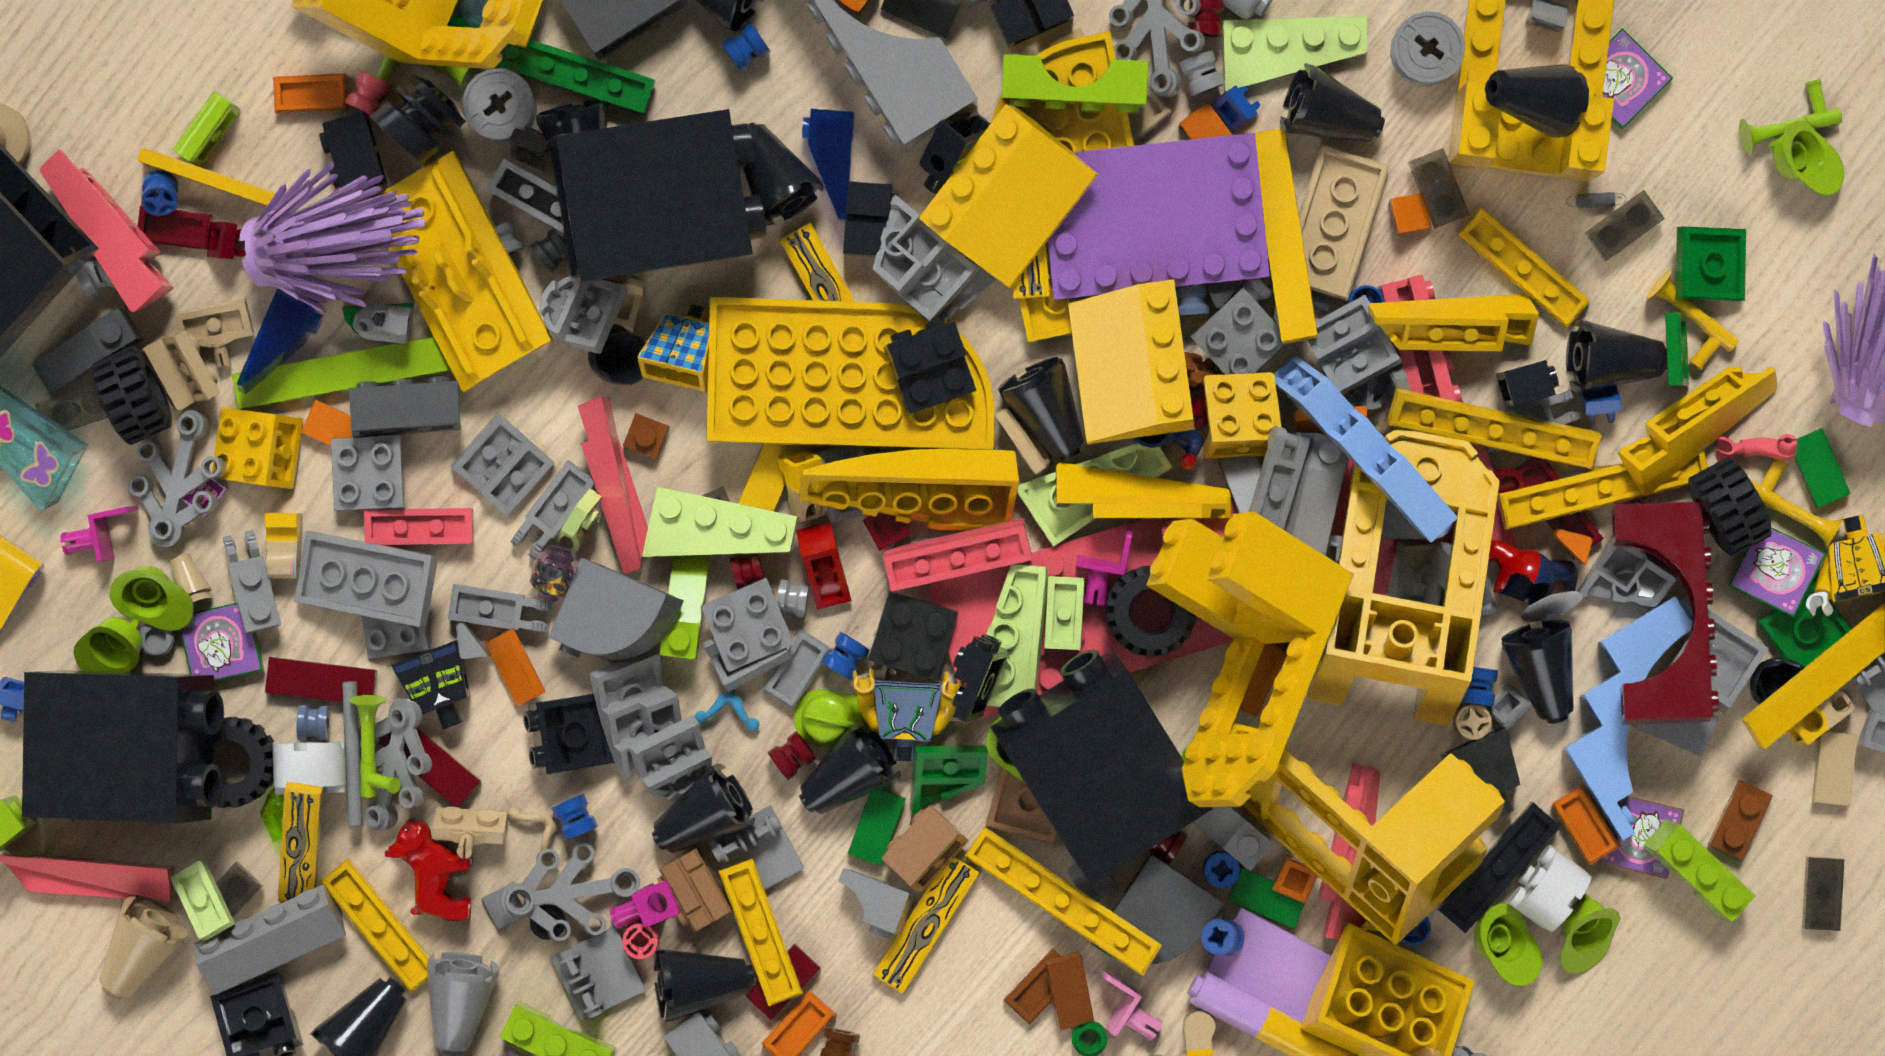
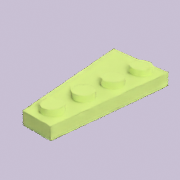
[1223,16,1368,93]
[1017,443,1173,547]
[642,487,799,558]
[986,563,1049,707]

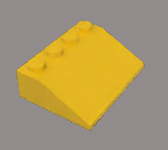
[919,104,1099,288]
[1068,279,1195,444]
[1301,923,1475,1056]

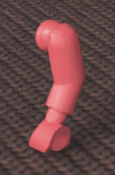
[1715,434,1798,462]

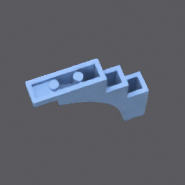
[1274,354,1458,543]
[1563,596,1692,841]

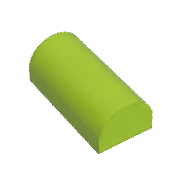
[173,91,240,167]

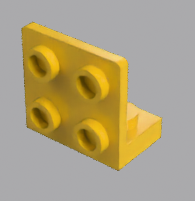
[1203,372,1282,459]
[212,407,303,489]

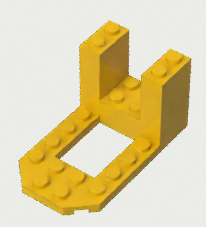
[291,0,539,69]
[1448,0,1614,182]
[1307,428,1500,726]
[1146,511,1354,807]
[1229,723,1505,945]

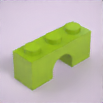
[1643,819,1756,922]
[499,1001,615,1056]

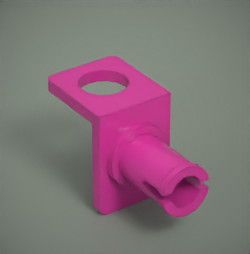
[60,506,138,562]
[1076,528,1132,606]
[610,880,681,929]

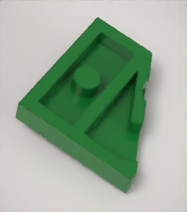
[910,745,988,814]

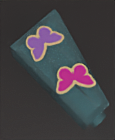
[0,386,88,511]

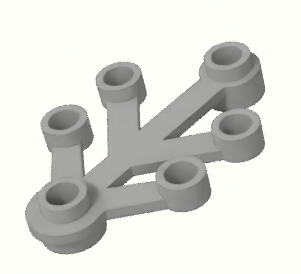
[1109,0,1205,97]
[128,410,226,547]
[359,698,432,830]
[500,843,640,942]

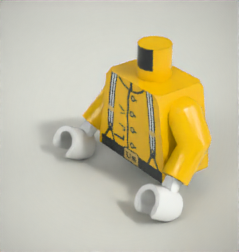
[1806,515,1885,616]

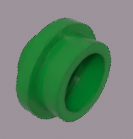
[1072,1021,1108,1056]

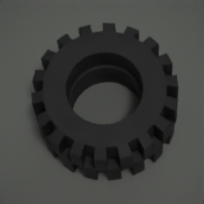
[92,345,172,445]
[1688,457,1772,557]
[1105,565,1197,657]
[213,717,274,808]

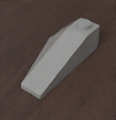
[1281,433,1349,556]

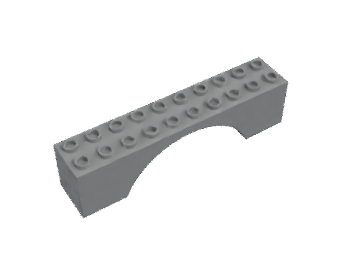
[806,0,978,150]

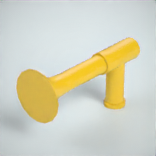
[1646,269,1739,370]
[1750,458,1844,550]

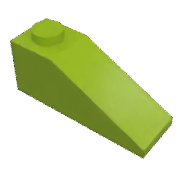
[659,555,711,660]

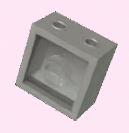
[1669,610,1769,714]

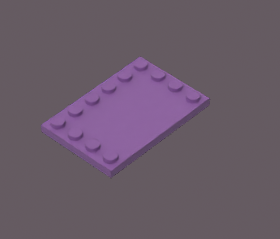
[1048,133,1270,300]

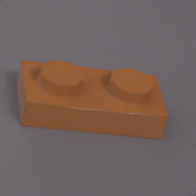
[1708,779,1773,860]

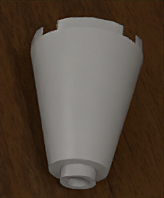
[427,952,499,1056]

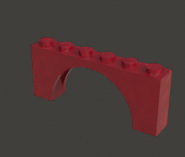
[1611,502,1719,725]

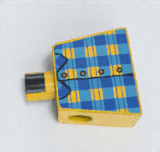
[638,304,709,392]

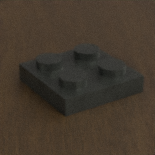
[868,591,958,681]

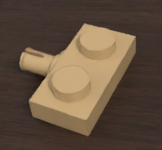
[174,298,254,368]
[432,806,508,859]

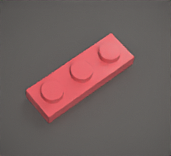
[364,508,474,545]

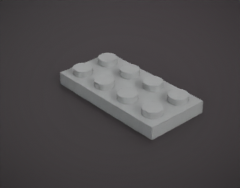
[294,531,438,627]

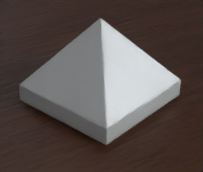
[1486,685,1532,730]

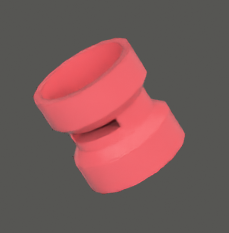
[345,70,392,115]
[622,920,660,959]

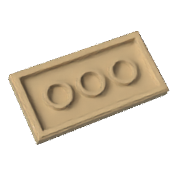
[1299,144,1390,302]

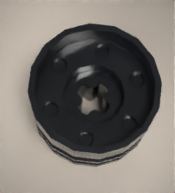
[369,71,466,166]

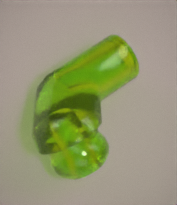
[260,789,284,843]

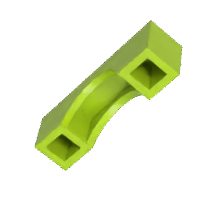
[1001,54,1149,114]

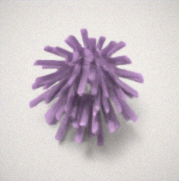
[239,162,425,313]
[1823,253,1885,427]

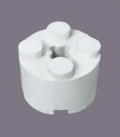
[273,741,346,795]
[1508,845,1591,932]

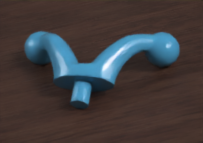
[694,689,760,732]

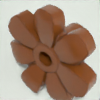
[1184,352,1219,391]

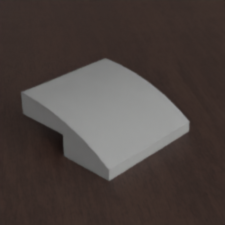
[1307,295,1402,395]
[450,412,554,516]

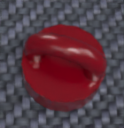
[1493,466,1526,494]

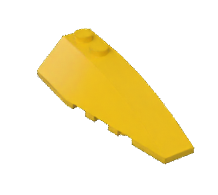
[799,449,1019,531]

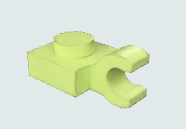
[554,489,602,554]

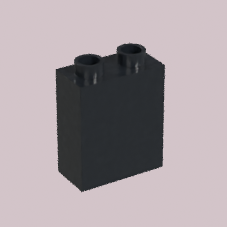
[548,109,766,284]
[0,143,99,358]
[990,650,1213,886]
[22,670,224,824]

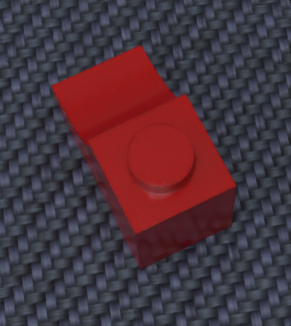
[796,521,852,610]

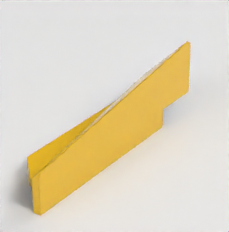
[1368,294,1539,352]
[1618,367,1777,496]
[1056,462,1231,518]

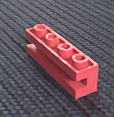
[1378,274,1463,402]
[883,518,1032,592]

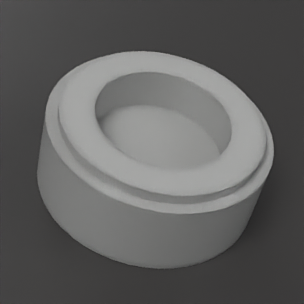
[140,624,176,657]

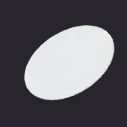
[1521,591,1583,622]

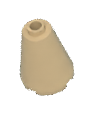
[99,896,188,999]

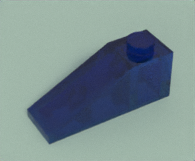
[802,108,855,222]
[236,288,324,394]

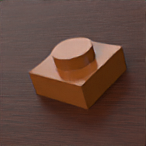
[623,413,670,459]

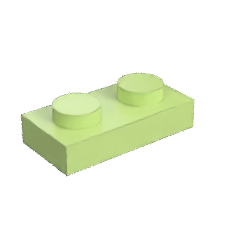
[1044,576,1084,650]
[171,860,235,942]

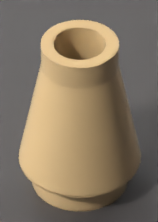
[170,554,212,608]

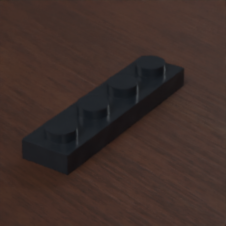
[1437,801,1560,934]

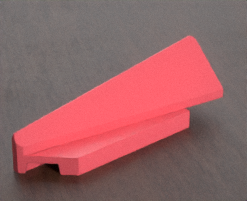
[40,149,174,312]
[577,396,648,574]
[1318,763,1380,940]
[0,853,174,902]

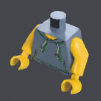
[852,668,964,761]

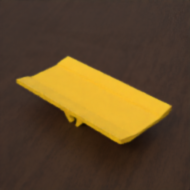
[375,151,554,393]

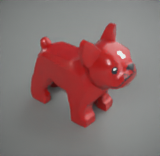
[385,818,473,921]

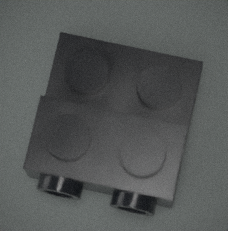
[883,318,977,415]
[953,634,1009,722]
[523,693,615,775]
[210,972,304,1056]

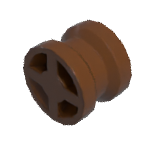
[820,1028,860,1056]

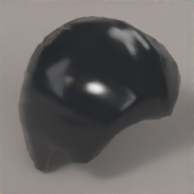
[588,329,646,385]
[1749,658,1805,705]

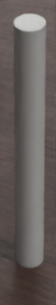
[342,681,363,826]

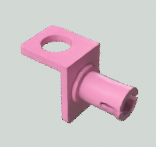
[1100,969,1162,1041]

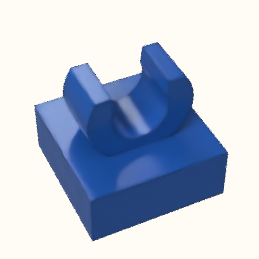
[1211,85,1260,133]
[1580,386,1621,425]
[0,676,24,722]

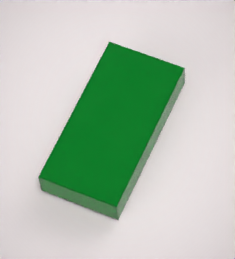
[1794,428,1851,508]
[847,789,906,866]
[1228,867,1305,929]

